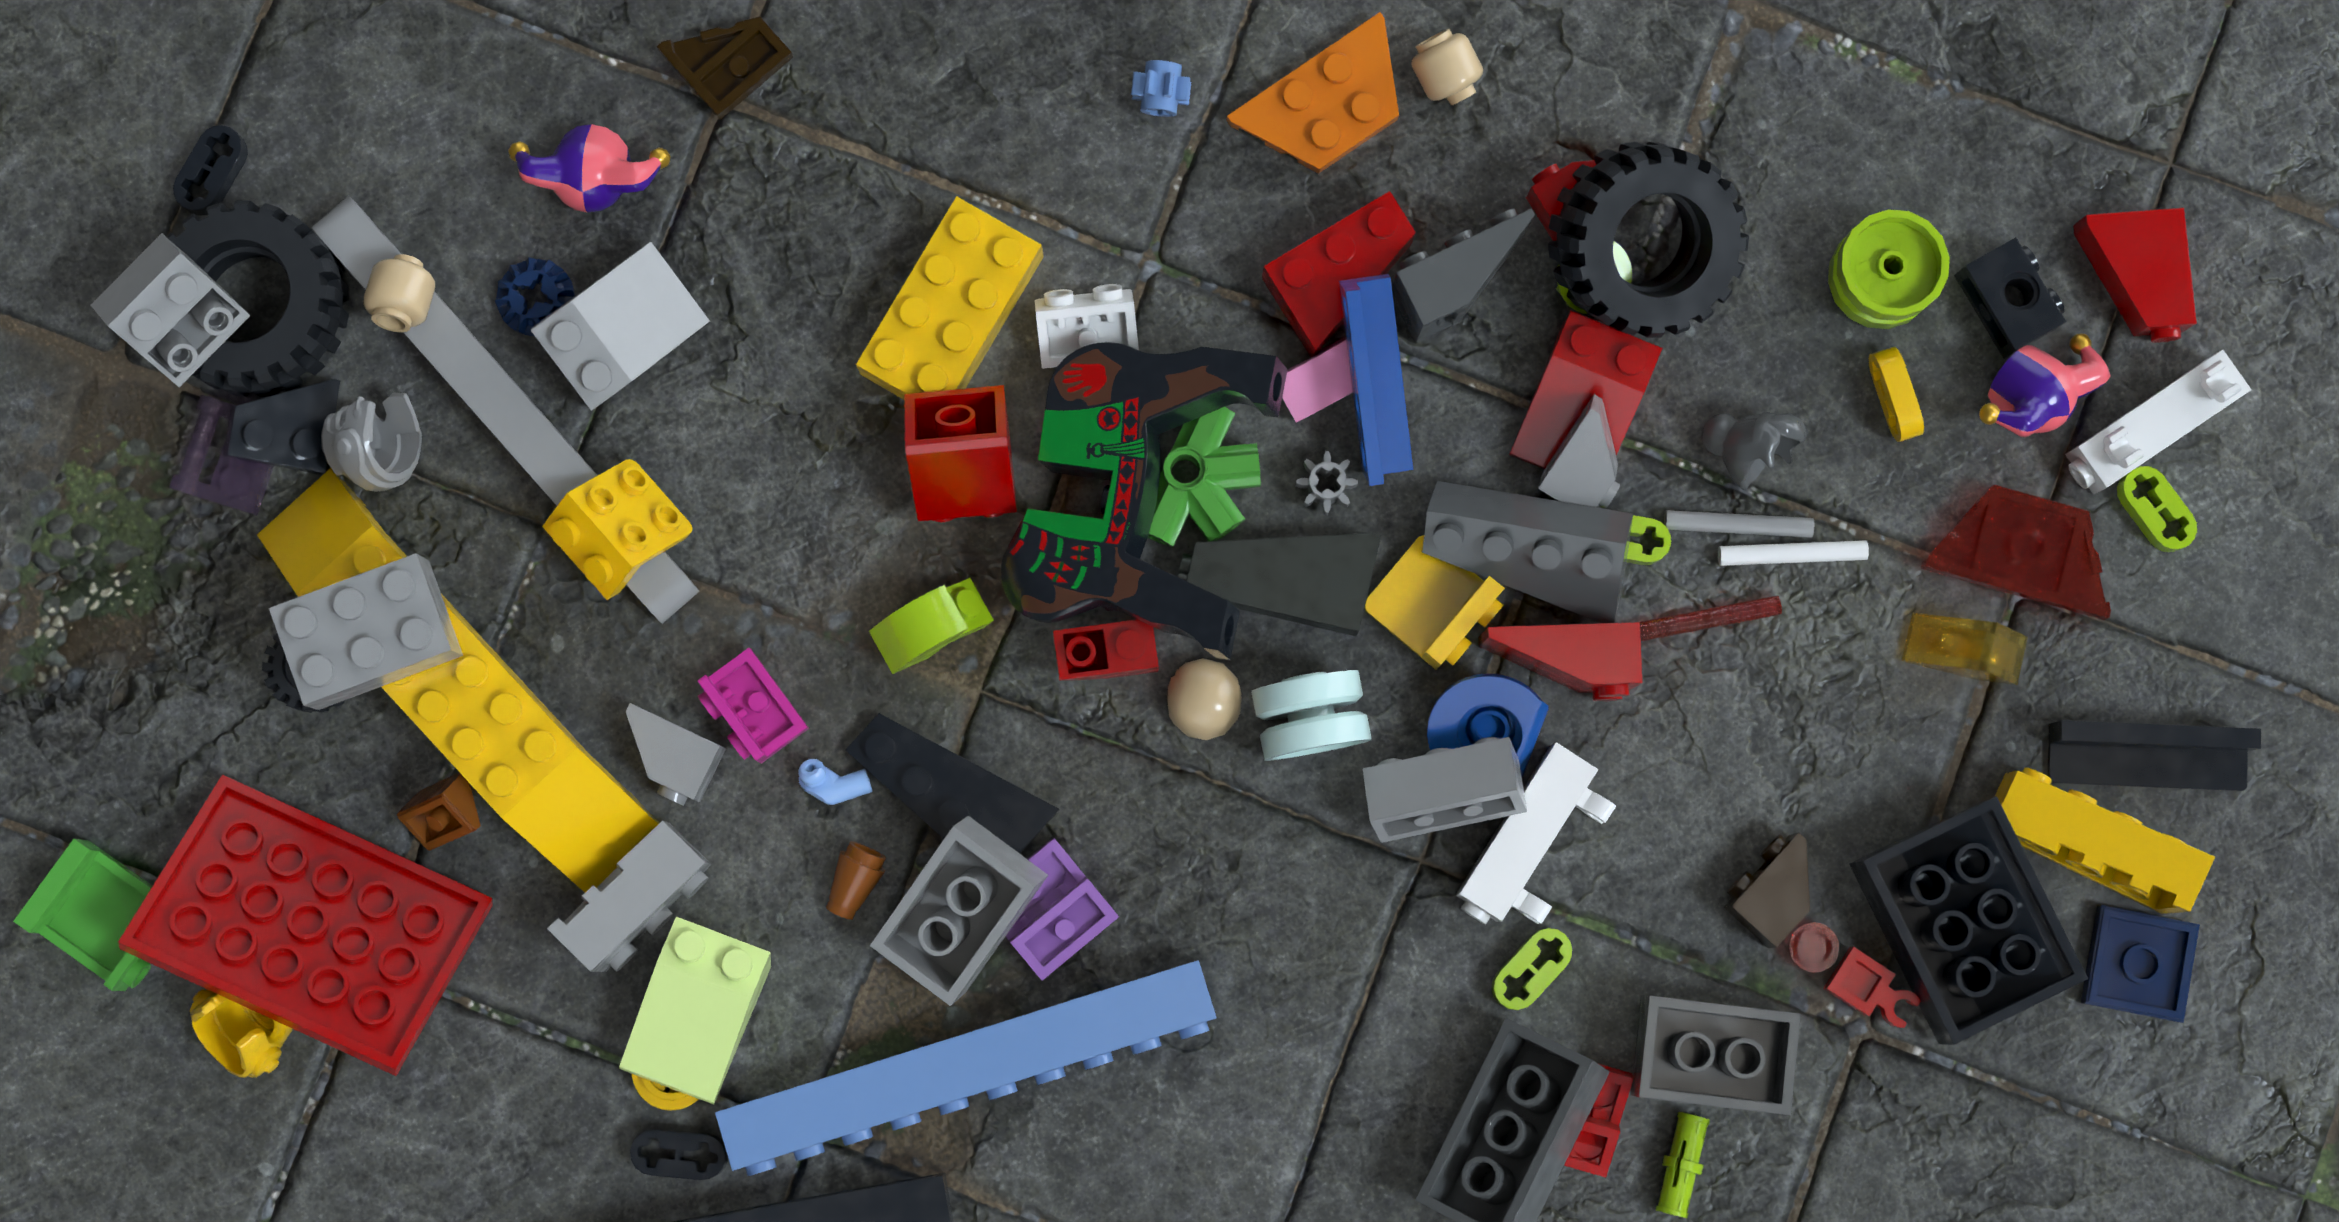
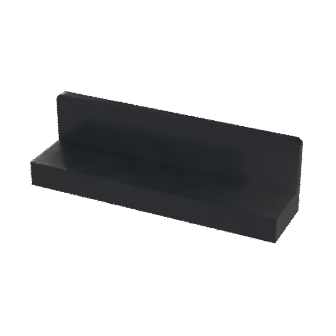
[2048,720,2261,791]

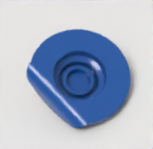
[1427,674,1549,778]

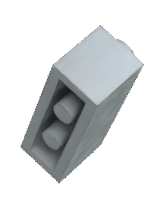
[1363,737,1527,843]

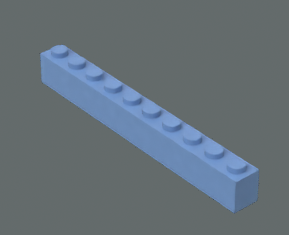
[715,960,1217,1176]

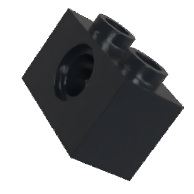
[1954,237,2067,359]

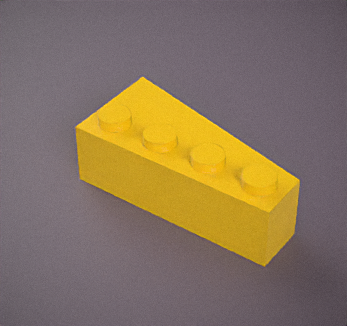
[1995,767,2215,914]

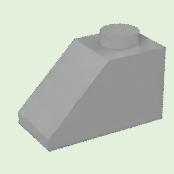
[1538,394,1620,509]
[626,703,726,806]

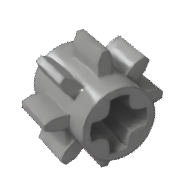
[1295,451,1358,515]

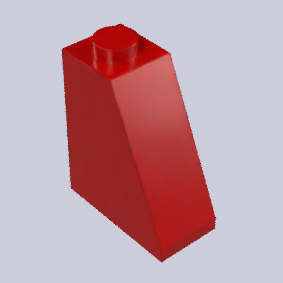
[2073,208,2197,343]

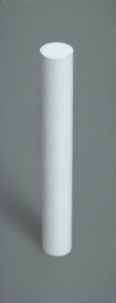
[1718,540,1869,566]

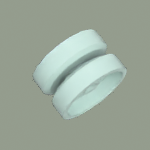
[1251,670,1372,761]

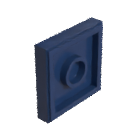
[2081,905,2200,1023]

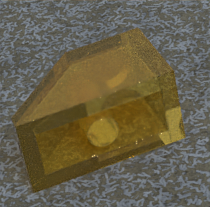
[1902,613,2028,685]

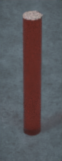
[1640,595,1782,641]

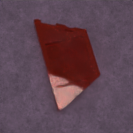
[1921,485,2111,620]

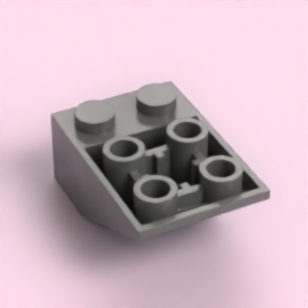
[1392,208,1535,344]

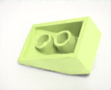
[619,917,771,1105]

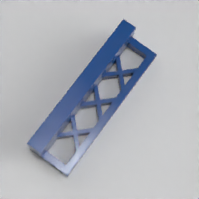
[1339,274,1413,486]

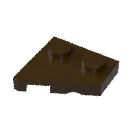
[656,16,793,120]

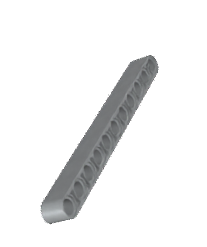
[311,195,699,624]

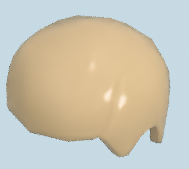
[1167,658,1242,740]

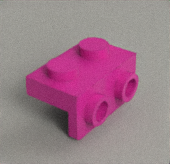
[697,647,809,764]

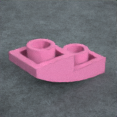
[1282,337,1353,423]

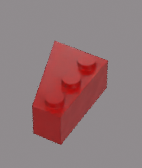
[1262,191,1416,357]

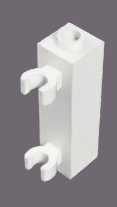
[2065,350,2251,495]
[1456,742,1616,925]

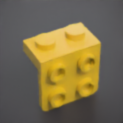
[542,459,693,600]
[1364,535,1505,670]

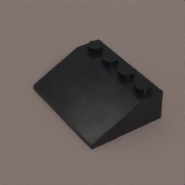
[1849,796,2088,1045]

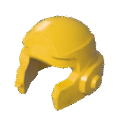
[190,989,292,1078]

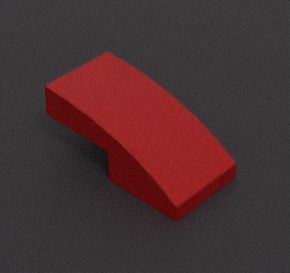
[1564,1063,1634,1178]

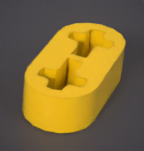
[1869,347,1924,442]

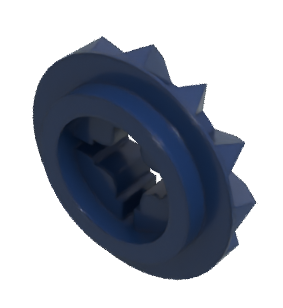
[495,257,575,336]

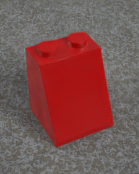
[904,385,1017,522]

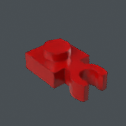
[1823,947,1921,1028]

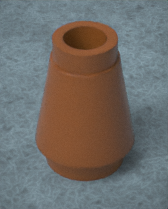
[826,841,886,920]

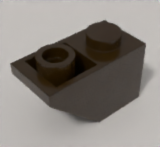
[1724,833,1810,948]

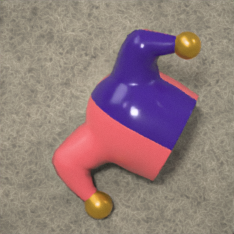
[508,124,670,213]
[1979,333,2110,437]

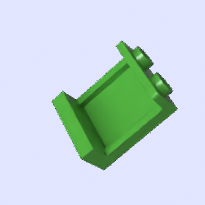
[13,839,152,991]

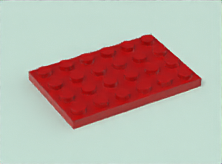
[118,775,493,1076]

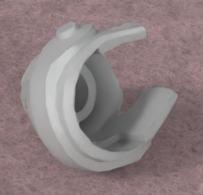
[321,392,422,492]

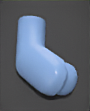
[798,759,873,805]

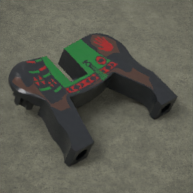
[1001,342,1287,660]

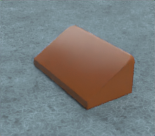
[396,772,481,851]

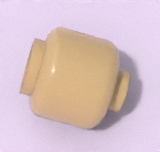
[1411,29,1483,105]
[363,254,435,332]

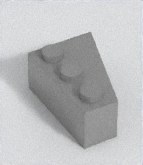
[547,821,711,972]

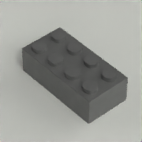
[1415,1018,1610,1222]

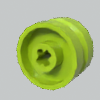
[1828,209,1950,329]

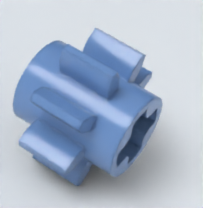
[1131,60,1191,117]

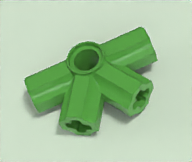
[1148,407,1261,548]

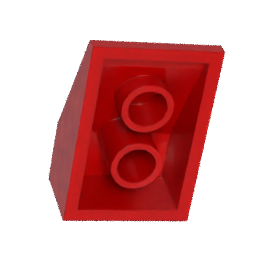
[1509,311,1663,470]
[1478,622,1643,701]

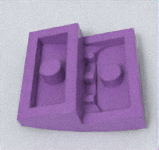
[1006,837,1119,980]

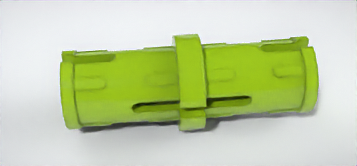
[1656,1112,1710,1219]

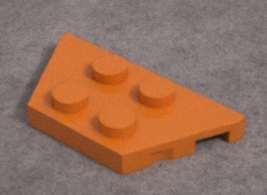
[1226,12,1399,174]

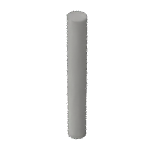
[1664,510,1814,538]

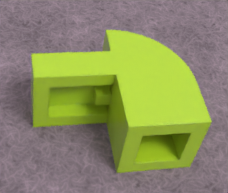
[869,578,994,674]

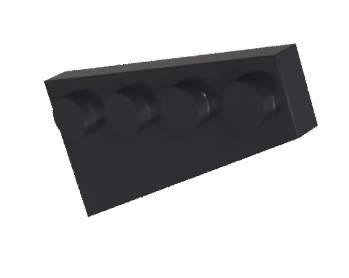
[846,713,1060,854]

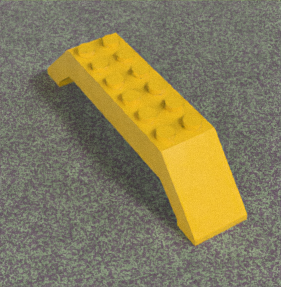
[257,468,659,893]

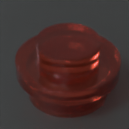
[1788,922,1839,973]

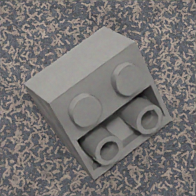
[90,233,250,387]

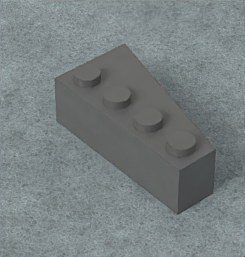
[1422,481,1633,623]

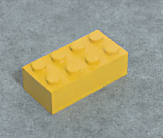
[856,196,1044,400]

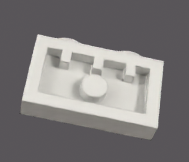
[1035,284,1139,369]

